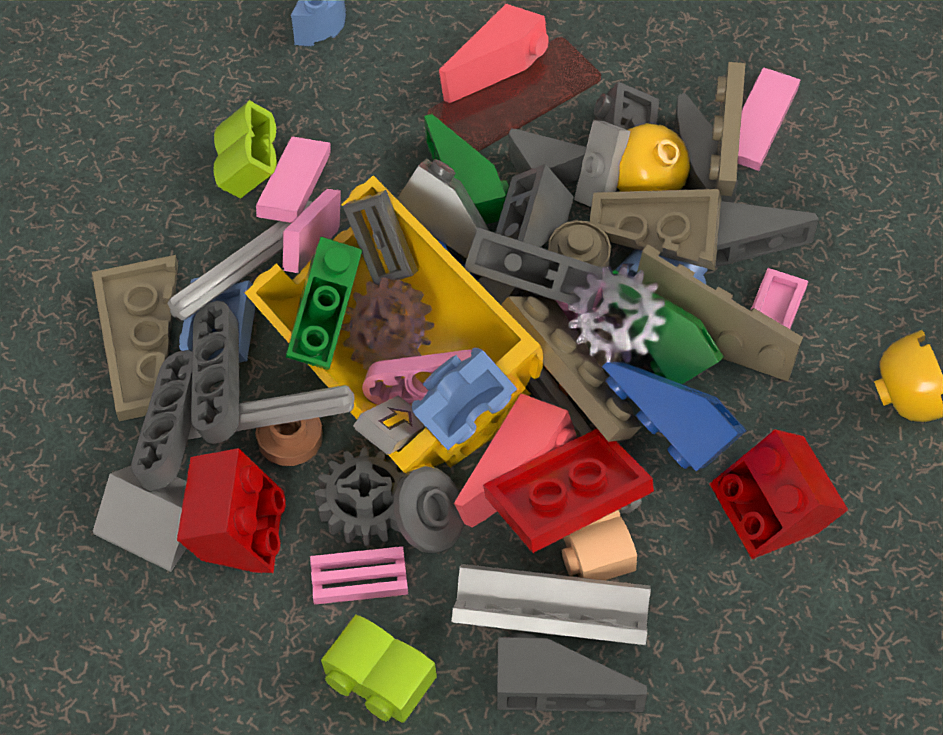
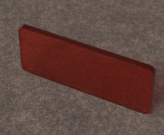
[427,37,601,152]

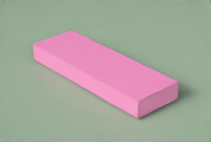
[738,67,800,171]
[256,137,330,223]
[283,189,341,273]

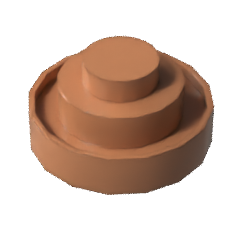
[256,417,323,466]

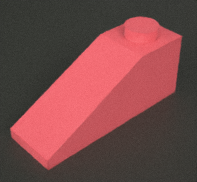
[439,4,549,103]
[454,394,576,527]

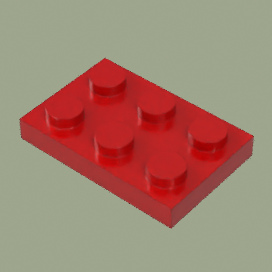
[483,429,654,553]

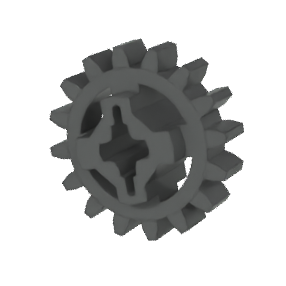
[315,448,406,546]

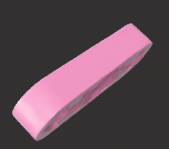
[362,350,472,405]

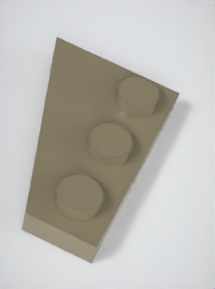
[709,62,746,196]
[590,189,721,270]

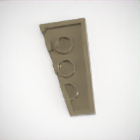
[625,244,803,381]
[501,296,642,442]

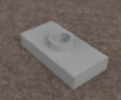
[574,120,630,207]

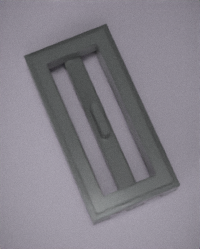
[343,190,418,286]

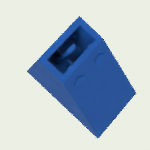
[602,362,747,471]

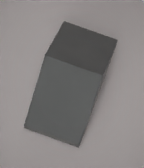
[508,128,587,185]

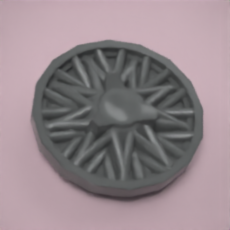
[394,466,464,553]

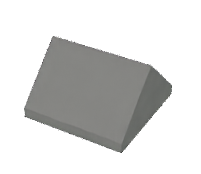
[93,466,187,572]

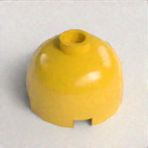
[617,123,690,192]
[874,330,943,422]

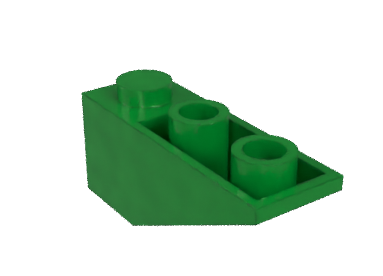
[285,236,362,370]
[603,270,724,384]

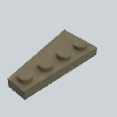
[92,255,178,422]

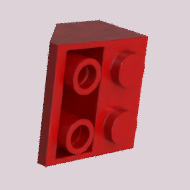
[709,429,848,559]
[177,448,286,573]

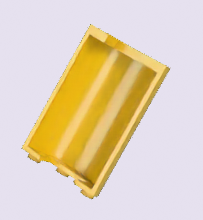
[244,175,543,473]

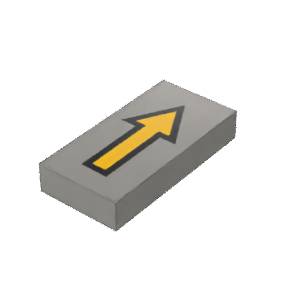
[353,396,428,455]

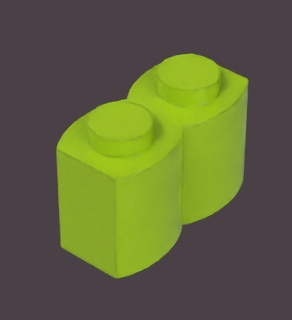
[214,100,277,199]
[321,615,437,723]

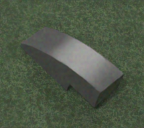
[674,93,738,203]

